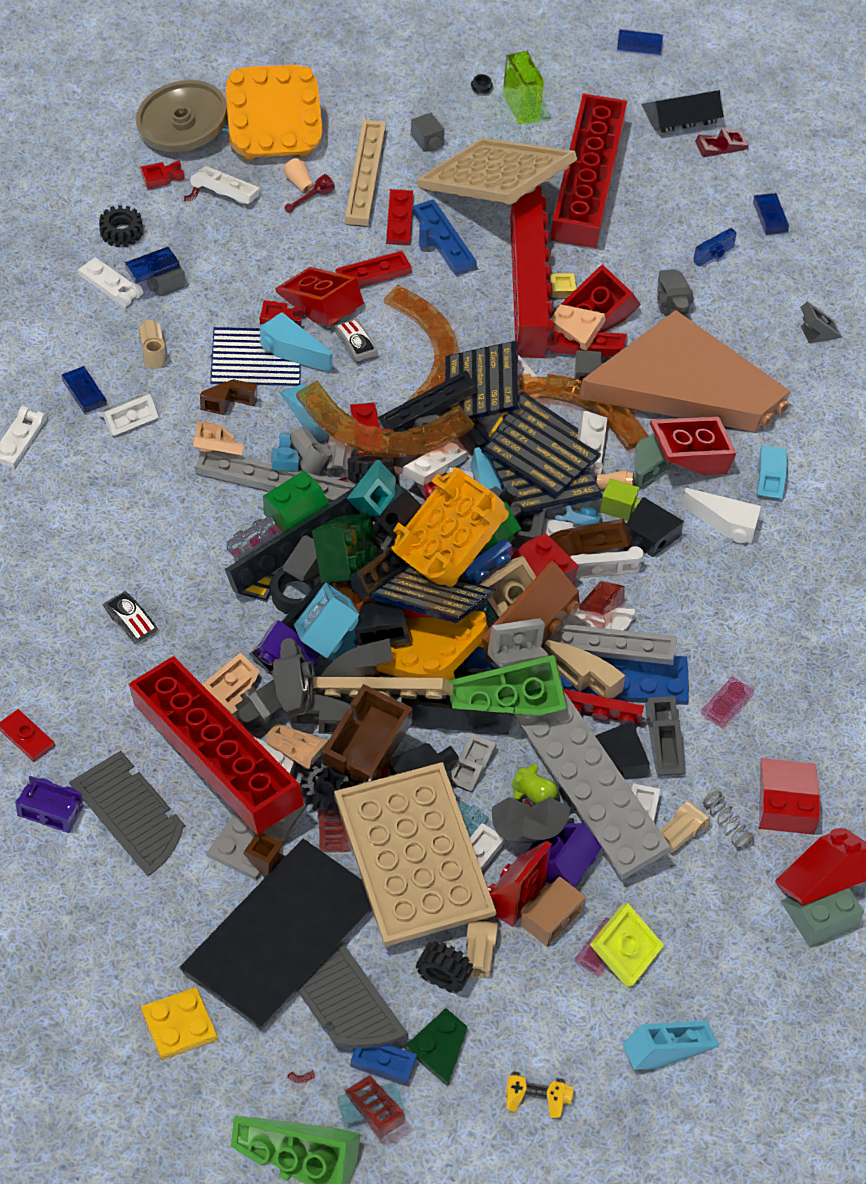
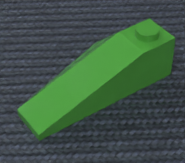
[449,655,567,716]
[231,1115,360,1184]

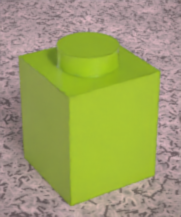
[600,478,641,521]

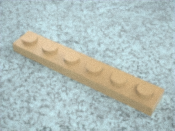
[345,120,386,226]
[313,677,453,699]

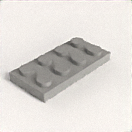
[207,797,307,881]

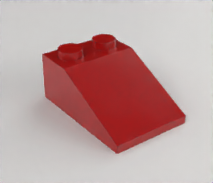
[551,264,641,332]
[275,267,364,326]
[649,417,737,475]
[510,533,579,585]
[759,758,820,835]
[775,828,866,905]
[488,841,551,927]

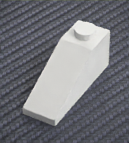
[682,488,761,544]

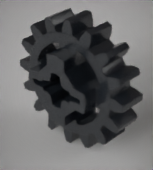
[300,763,360,815]

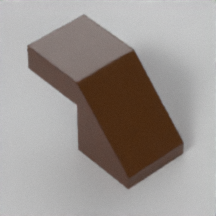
[200,379,257,415]
[244,832,285,877]

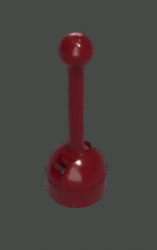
[284,174,335,213]

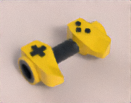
[505,1071,574,1118]

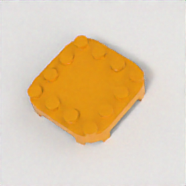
[225,65,322,160]
[391,467,509,587]
[369,610,488,681]

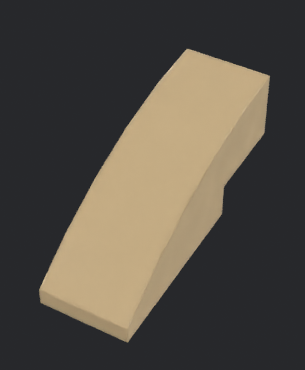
[544,640,625,699]

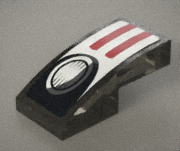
[103,591,158,644]

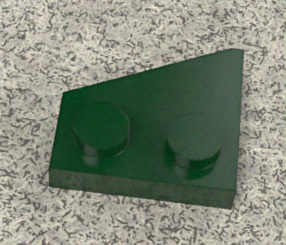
[405,1008,468,1086]

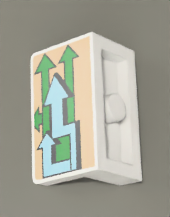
[97,394,159,436]

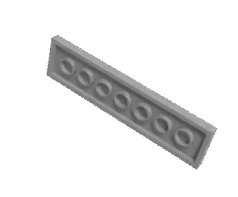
[512,692,671,880]

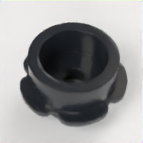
[471,74,493,94]

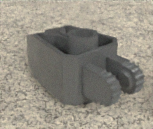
[657,269,694,318]
[272,638,314,717]
[232,680,282,728]

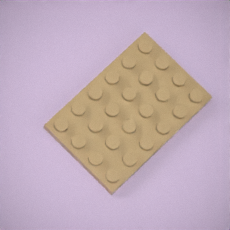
[416,138,577,204]
[334,762,496,947]

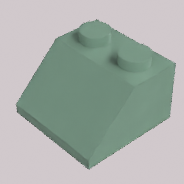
[781,888,864,947]

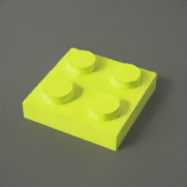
[590,903,664,987]

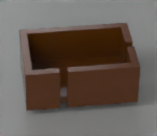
[322,684,413,784]

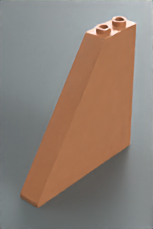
[579,310,790,432]

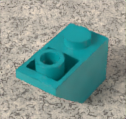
[347,460,396,516]

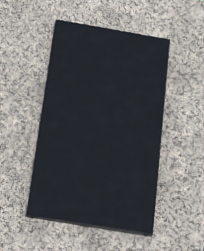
[180,838,372,1030]

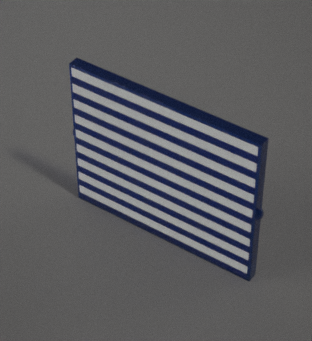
[210,327,301,386]

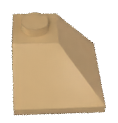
[474,556,536,618]

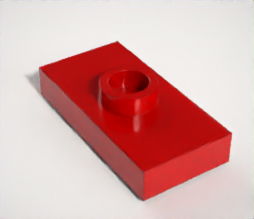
[0,709,55,762]

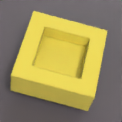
[550,273,576,298]

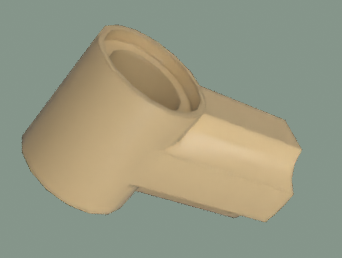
[139,320,165,369]
[660,800,711,854]
[466,921,498,978]

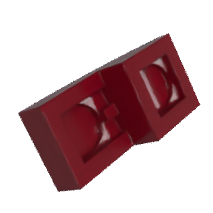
[695,129,749,157]

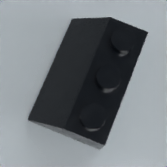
[641,90,724,133]

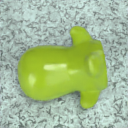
[511,764,558,804]

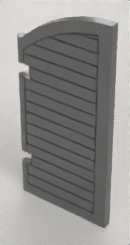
[69,751,186,877]
[298,942,408,1048]

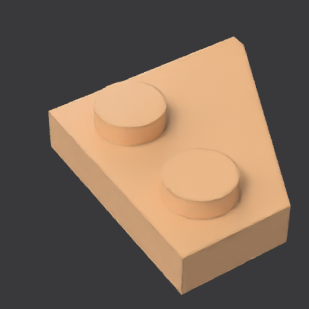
[551,304,605,351]
[193,421,243,455]
[202,653,259,714]

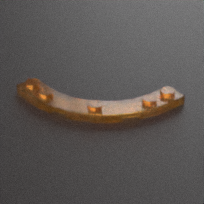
[384,284,459,402]
[518,374,649,451]
[296,380,474,457]

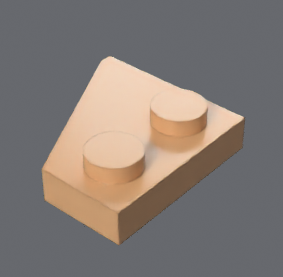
[266,723,328,769]

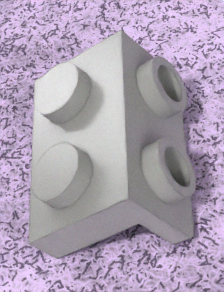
[488,618,548,667]

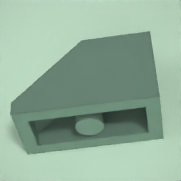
[634,433,674,488]

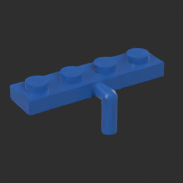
[412,199,477,275]

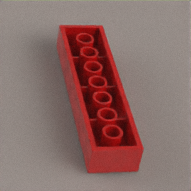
[550,93,628,248]
[510,186,553,358]
[128,656,304,835]

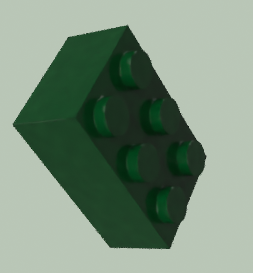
[312,513,378,583]

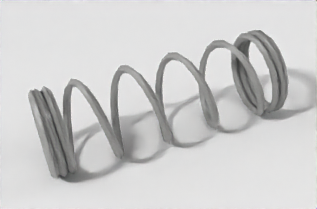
[703,790,754,850]

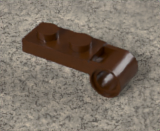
[549,518,631,557]

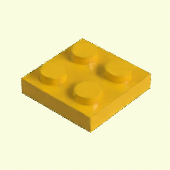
[140,987,217,1060]

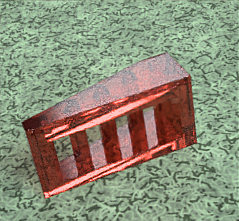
[579,581,625,615]
[318,808,348,852]
[345,1075,405,1139]

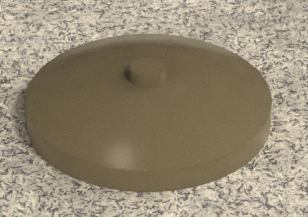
[136,80,227,152]

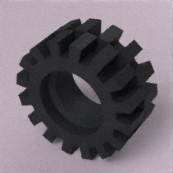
[99,205,143,248]
[347,454,394,483]
[416,941,473,993]

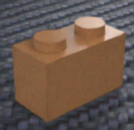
[521,876,586,946]

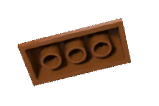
[481,561,580,669]

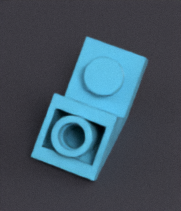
[756,445,787,499]

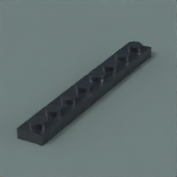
[224,466,400,594]

